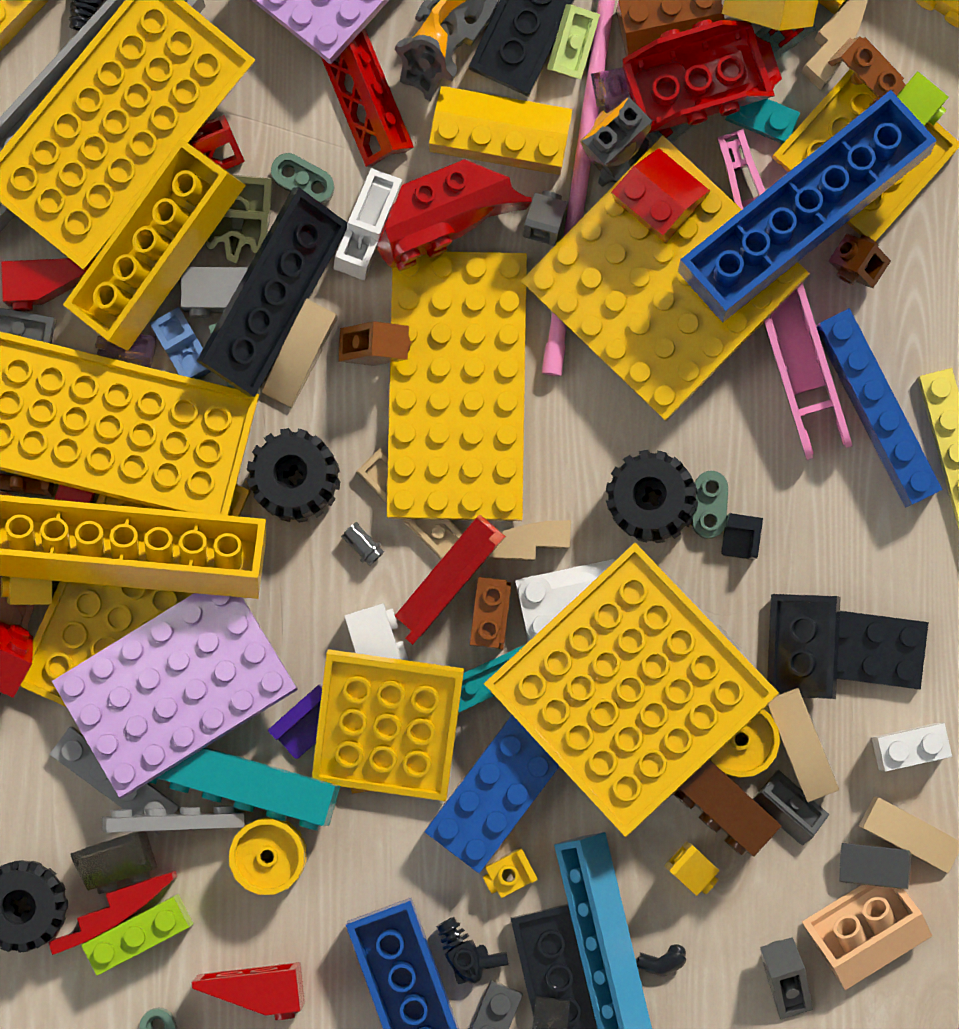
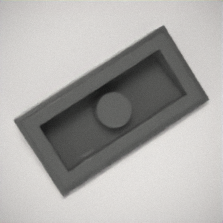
[753,770,830,845]
[839,843,912,890]

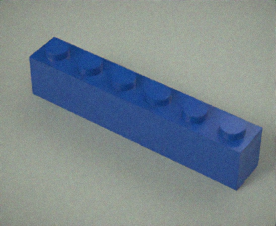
[816,308,943,508]

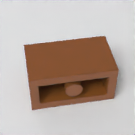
[338,321,411,366]

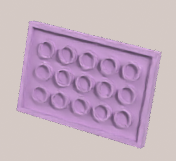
[52,593,298,799]

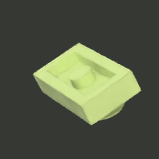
[547,4,600,79]

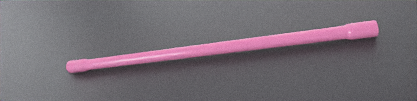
[542,0,615,376]

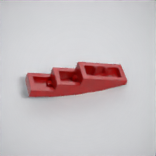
[48,870,177,955]

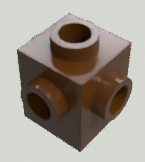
[829,233,891,288]

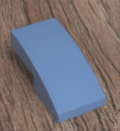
[150,307,211,379]

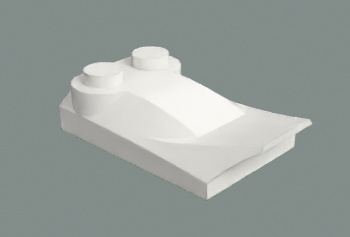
[515,559,616,642]

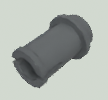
[341,522,384,566]

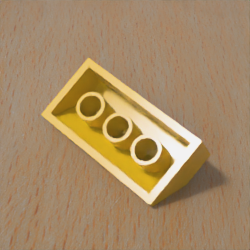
[429,86,572,175]

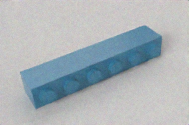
[554,832,652,1029]

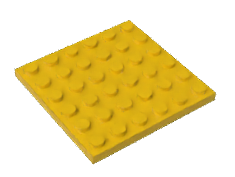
[521,135,810,421]
[484,543,779,837]

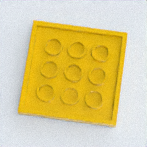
[772,69,959,241]
[312,649,464,801]

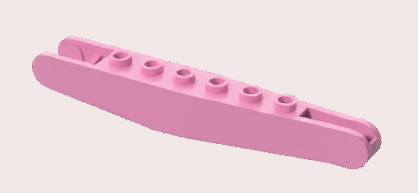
[717,129,853,460]

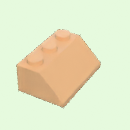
[802,885,932,990]

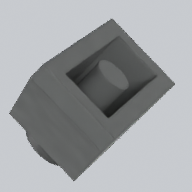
[523,191,567,246]
[760,937,813,1020]

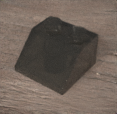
[70,831,158,894]

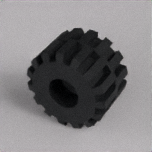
[247,428,341,523]
[606,450,698,544]
[0,860,68,953]

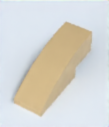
[801,0,867,90]
[262,299,338,408]
[487,520,571,561]
[768,688,839,802]
[859,796,959,873]

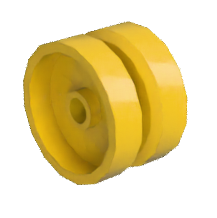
[710,709,780,778]
[229,817,307,895]

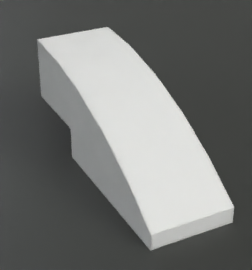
[333,168,402,281]

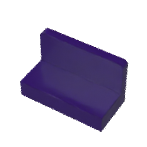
[268,684,322,759]

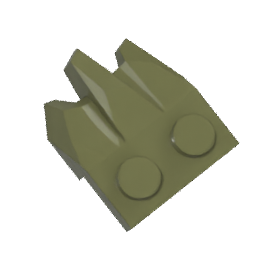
[205,175,273,264]

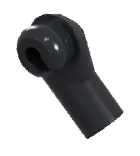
[637,944,686,976]

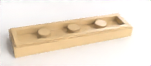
[356,448,463,560]

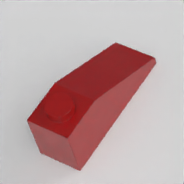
[1,257,96,311]

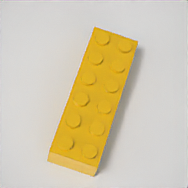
[63,138,246,351]

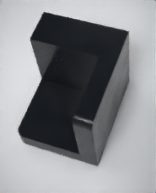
[721,513,763,560]

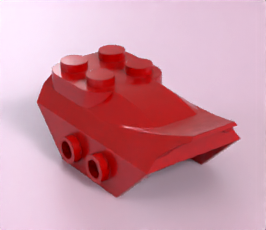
[622,19,782,134]
[376,159,532,271]

